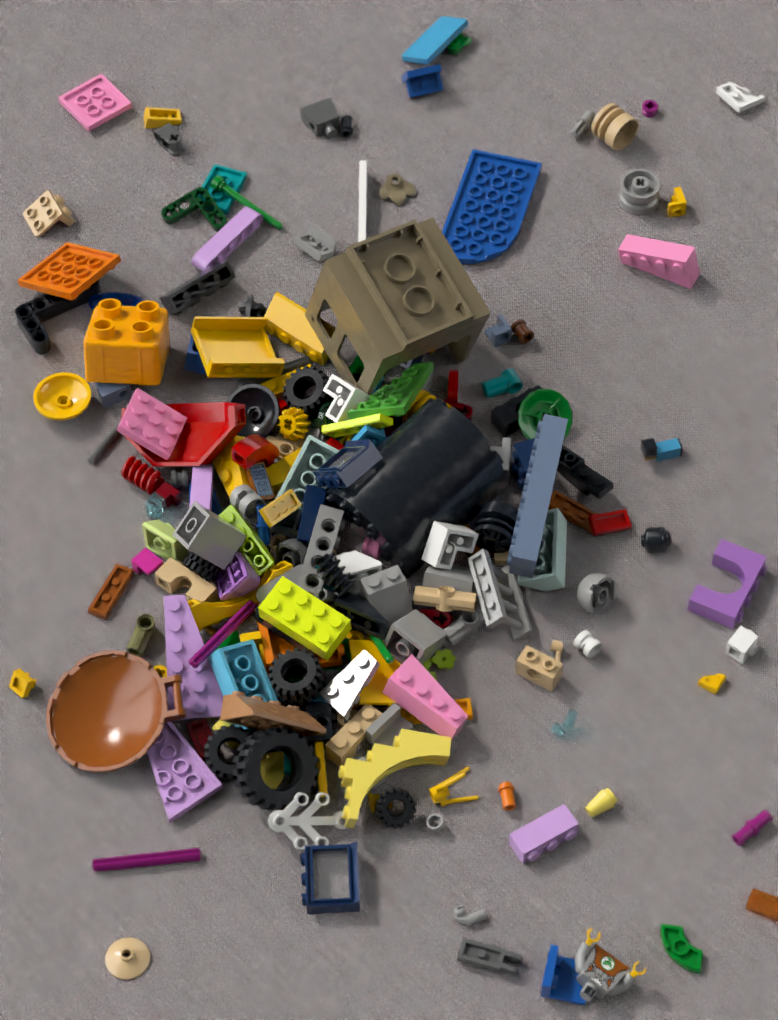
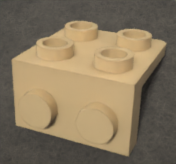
[23,190,75,237]

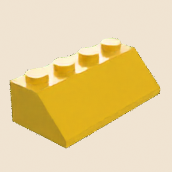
[264,292,336,366]

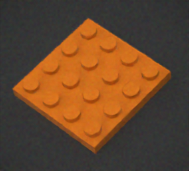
[17,242,121,300]

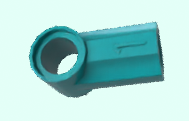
[481,368,523,398]

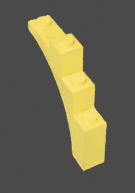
[338,729,451,828]

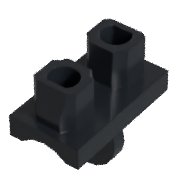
[238,294,267,317]

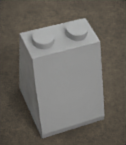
[172,501,247,570]
[360,565,413,634]
[384,609,448,665]

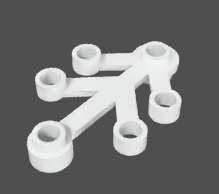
[268,792,347,850]

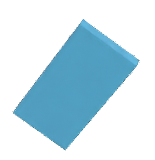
[401,16,469,65]

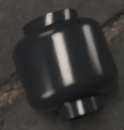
[641,526,671,553]

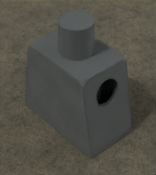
[300,97,339,138]

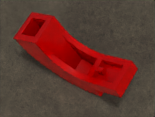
[231,434,280,471]

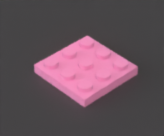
[58,73,132,132]
[116,388,187,461]

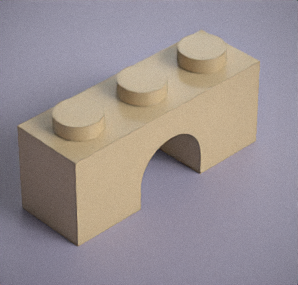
[155,557,218,603]
[325,705,382,768]

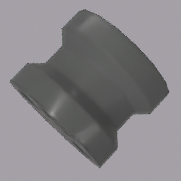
[171,469,189,489]

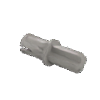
[570,110,596,138]

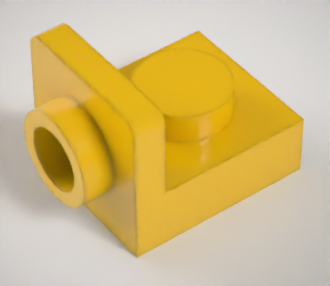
[667,186,687,218]

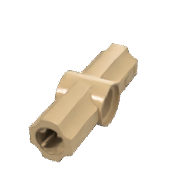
[413,586,478,612]

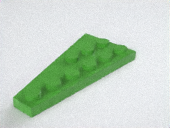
[347,362,434,419]

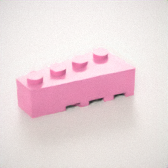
[618,234,700,289]
[382,654,468,741]

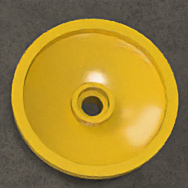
[33,372,91,421]

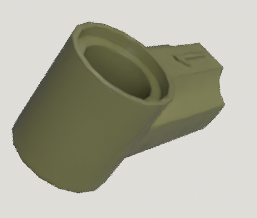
[126,614,156,657]

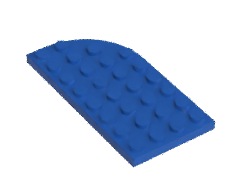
[442,149,542,264]

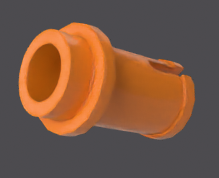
[498,782,517,811]

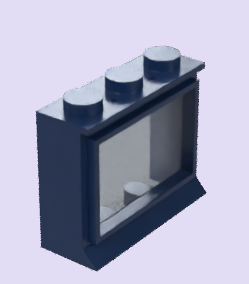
[313,439,383,488]
[301,841,360,914]

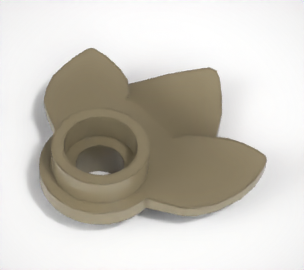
[379,173,416,206]

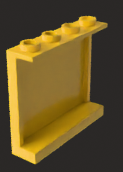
[191,317,285,378]

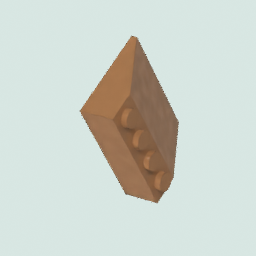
[220,691,326,737]

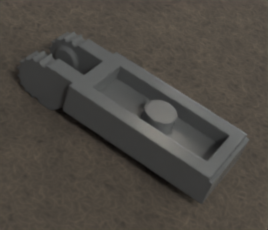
[457,938,523,976]

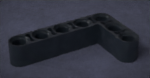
[15,280,101,354]

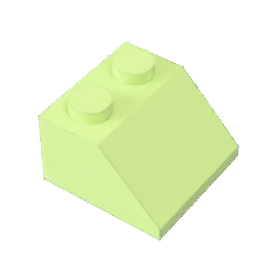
[142,520,190,561]

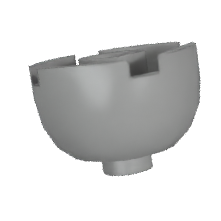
[577,573,617,615]

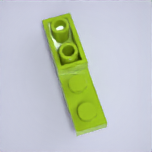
[218,504,275,576]

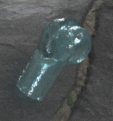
[551,709,578,737]

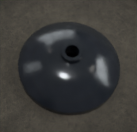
[227,384,280,438]

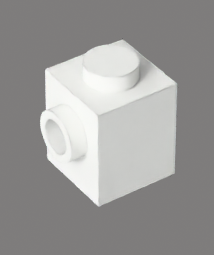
[725,626,759,664]

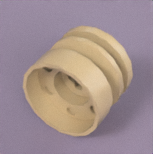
[591,103,639,151]

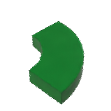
[660,924,703,974]

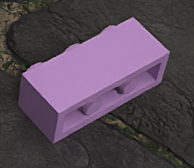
[509,804,579,864]

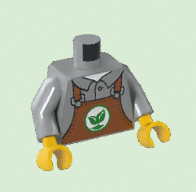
[575,928,646,1001]

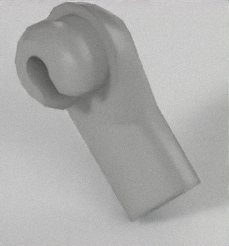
[453,906,487,926]

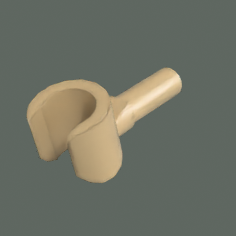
[550,640,563,662]

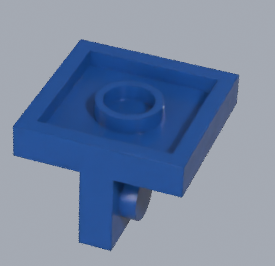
[401,64,444,98]

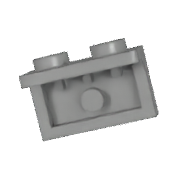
[293,223,338,261]

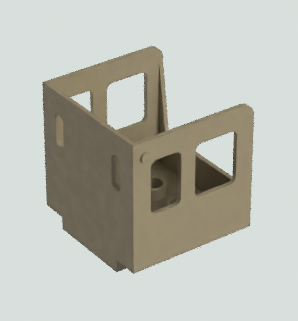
[305,217,491,395]

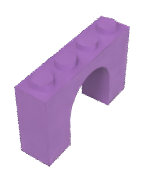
[688,539,768,629]

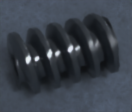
[312,553,356,598]

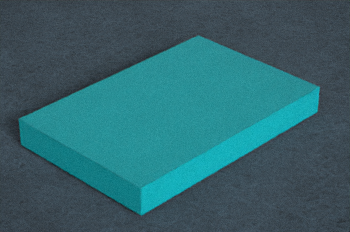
[198,164,248,215]

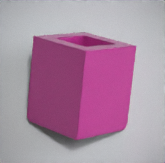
[131,547,163,575]

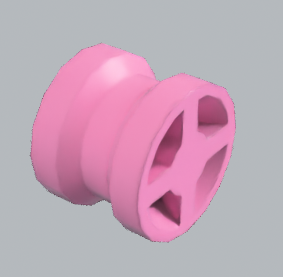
[362,537,381,560]

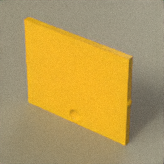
[348,640,402,706]

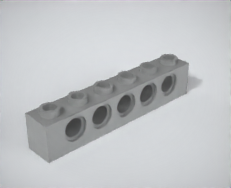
[297,504,346,597]

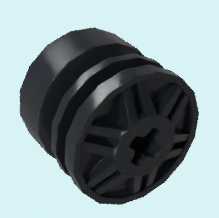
[473,501,518,553]

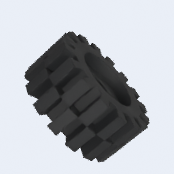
[183,551,222,583]
[375,786,416,829]

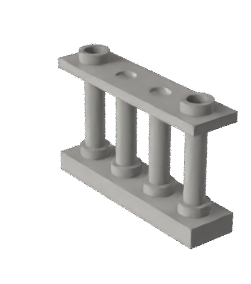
[468,549,532,641]

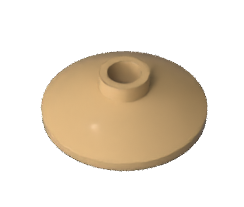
[105,938,150,980]

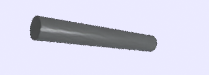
[88,420,121,465]

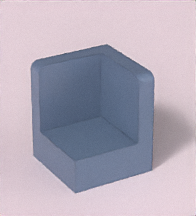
[485,314,512,348]

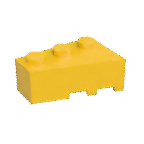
[212,435,250,498]

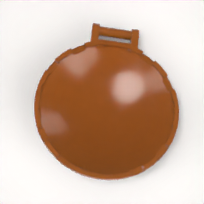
[46,650,186,773]

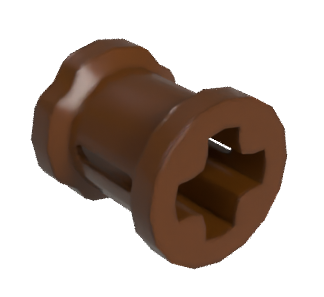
[511,319,534,344]

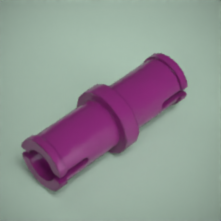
[731,809,773,846]

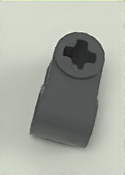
[153,123,184,156]

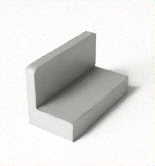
[366,702,413,746]

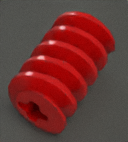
[121,456,164,495]

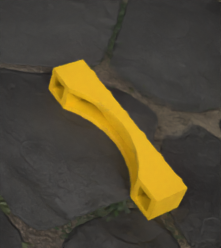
[188,560,293,632]

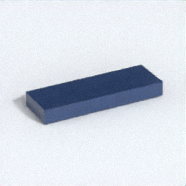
[297,484,326,544]

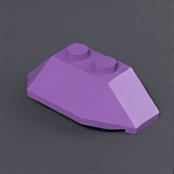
[215,549,261,601]

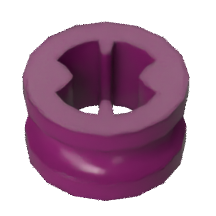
[642,100,658,117]

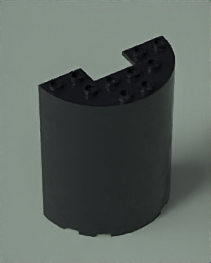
[325,398,511,578]

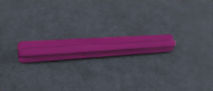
[189,600,257,669]
[92,848,201,872]

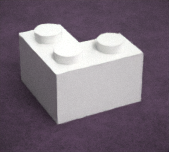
[323,374,370,423]
[421,521,479,570]

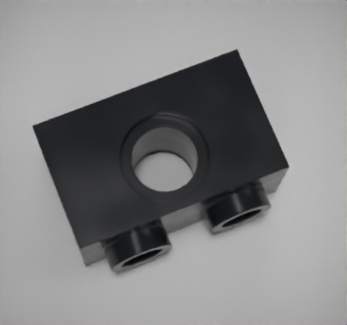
[305,702,337,750]

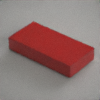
[588,509,632,536]

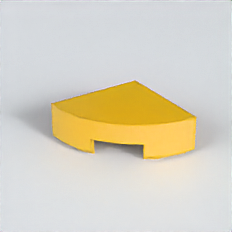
[698,673,726,695]

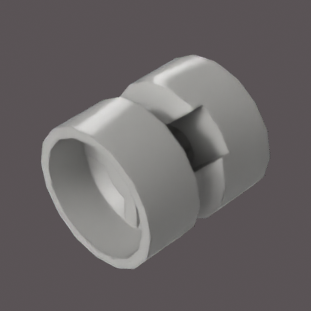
[230,484,266,521]

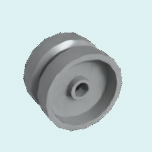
[619,169,661,216]

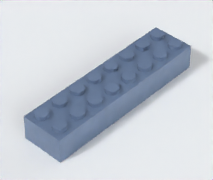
[506,414,568,579]

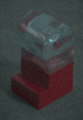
[145,482,182,521]

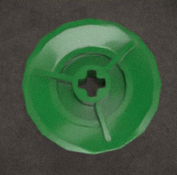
[518,389,573,440]

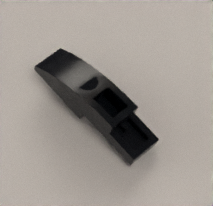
[557,445,614,499]

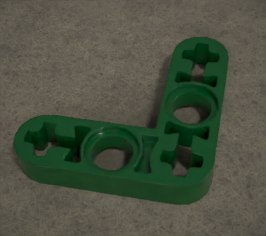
[161,187,228,232]

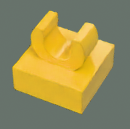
[9,668,37,699]

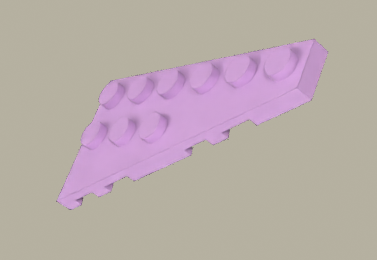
[164,595,223,721]
[147,721,223,823]

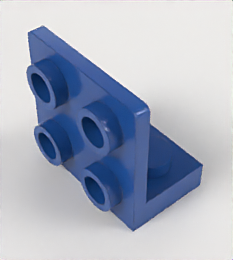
[541,944,586,1005]

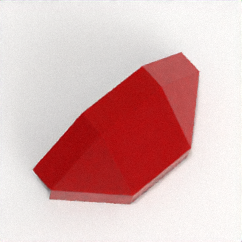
[121,402,246,466]

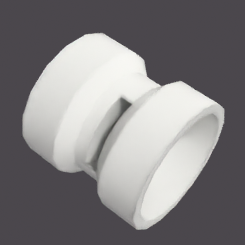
[573,630,602,658]

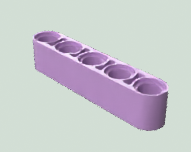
[192,206,263,271]
[190,465,214,511]

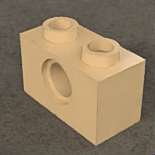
[516,645,563,692]

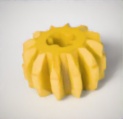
[277,407,310,441]

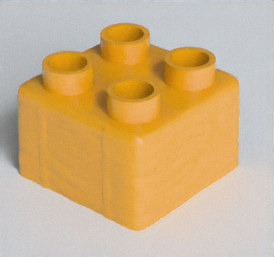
[83,298,170,385]

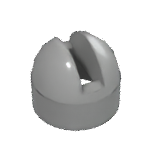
[426,813,445,832]

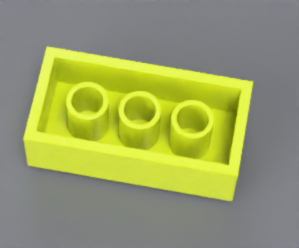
[258,576,351,661]

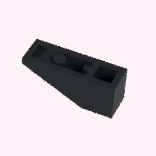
[333,591,389,641]

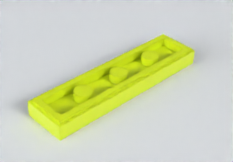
[321,413,393,438]

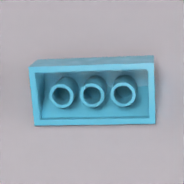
[208,639,278,731]

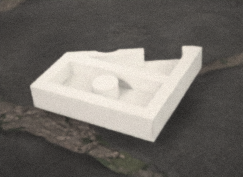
[715,82,765,113]

